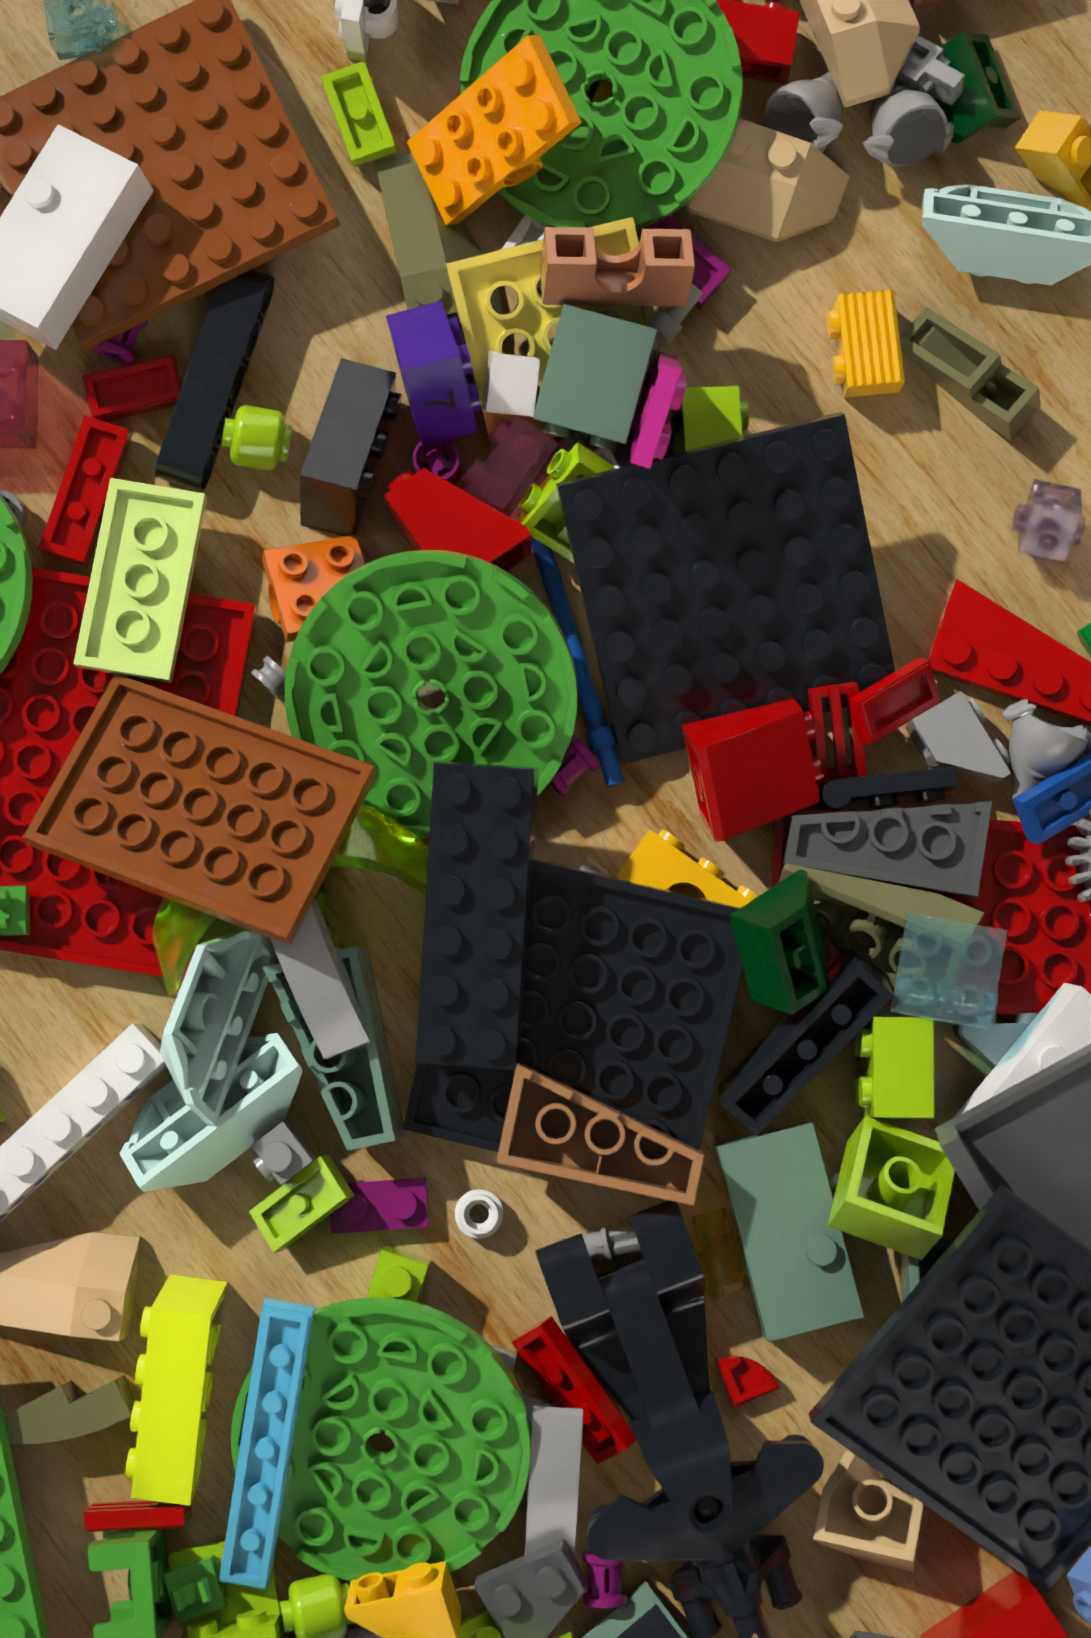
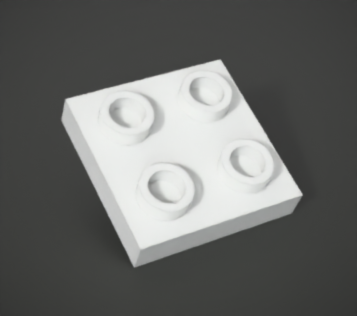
[334,0,399,62]

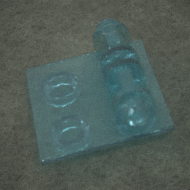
[891,913,1008,1030]

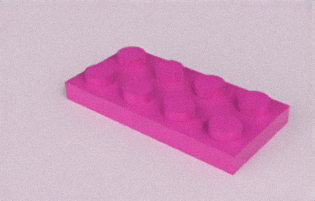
[631,352,688,469]

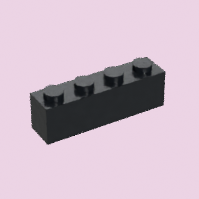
[718,948,894,1136]

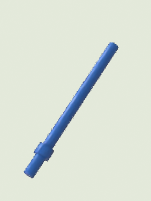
[531,537,625,787]

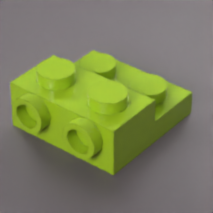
[518,442,616,563]

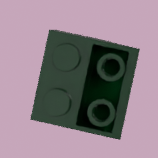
[729,869,828,1015]

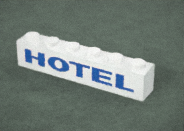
[0,1023,167,1222]

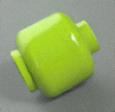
[221,405,292,471]
[279,1574,354,1638]

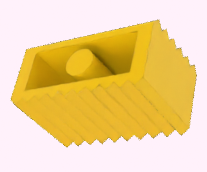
[826,289,905,398]

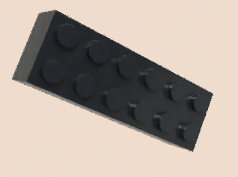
[416,761,539,1070]

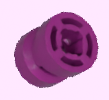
[413,440,462,485]

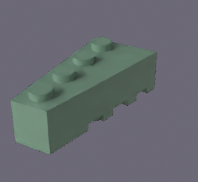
[262,946,406,1151]

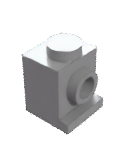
[250,1120,318,1188]

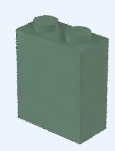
[533,304,661,452]

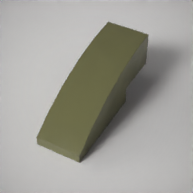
[900,307,1041,440]
[4,1375,136,1445]

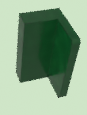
[934,31,1021,143]

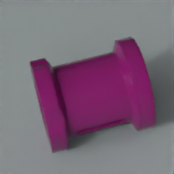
[92,320,149,365]
[549,735,600,798]
[582,1549,627,1608]

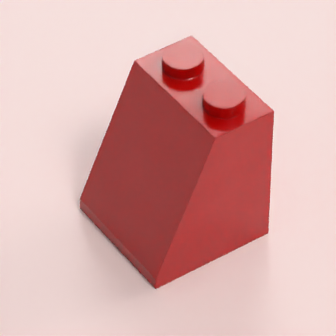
[384,468,532,572]
[682,699,824,842]
[920,1570,1069,1638]

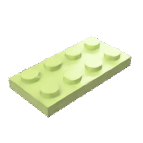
[74,478,207,683]

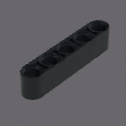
[155,269,275,492]

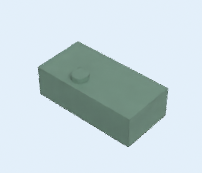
[713,1121,864,1342]

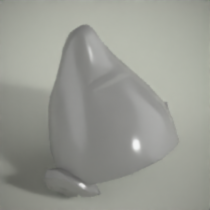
[762,71,844,153]
[863,82,954,167]
[1002,699,1091,798]

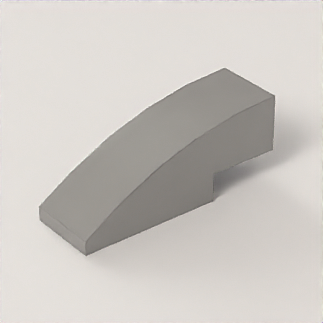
[270,900,372,1060]
[525,1406,583,1557]

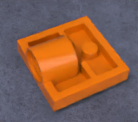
[262,535,365,642]

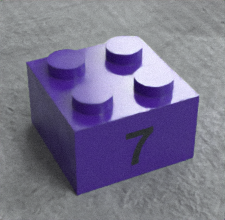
[386,301,482,447]

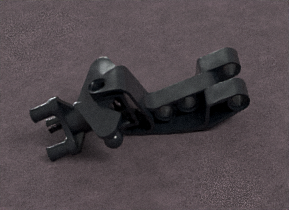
[535,1201,824,1638]

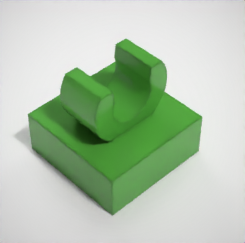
[0,885,30,936]
[163,1555,228,1624]

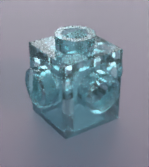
[43,0,119,60]

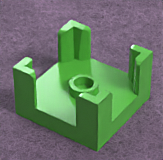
[87,1528,172,1638]

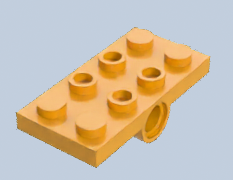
[407,35,582,225]

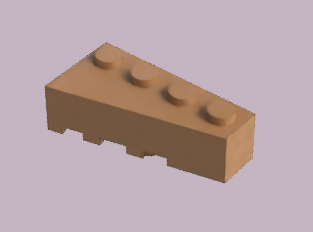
[496,1063,704,1206]

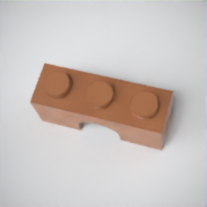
[540,227,695,307]

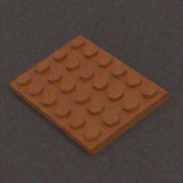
[23,673,377,946]

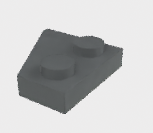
[474,1539,587,1638]

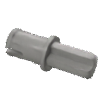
[558,1225,641,1265]

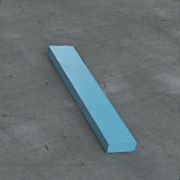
[219,1298,315,1591]

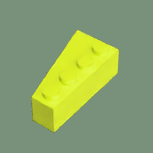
[125,1274,228,1506]

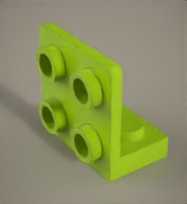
[168,1540,284,1638]

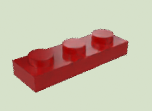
[38,415,133,566]
[511,1316,636,1465]

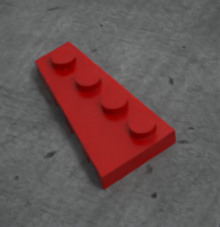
[928,578,1091,726]

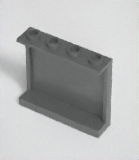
[935,1044,1091,1250]

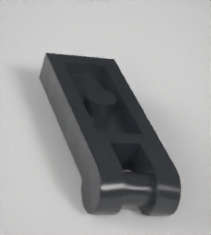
[818,767,958,811]

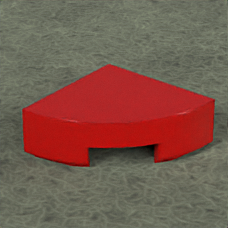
[715,1355,780,1407]

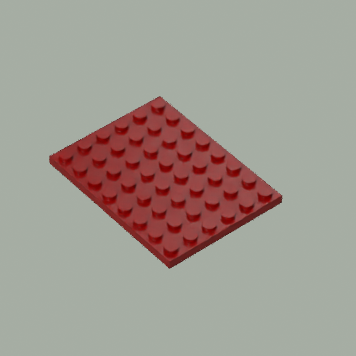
[0,567,257,981]

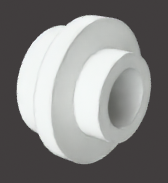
[455,1189,503,1239]

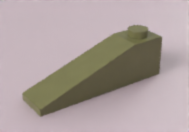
[375,153,503,330]
[779,863,984,1017]

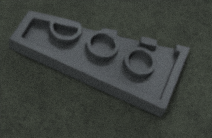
[783,801,992,898]

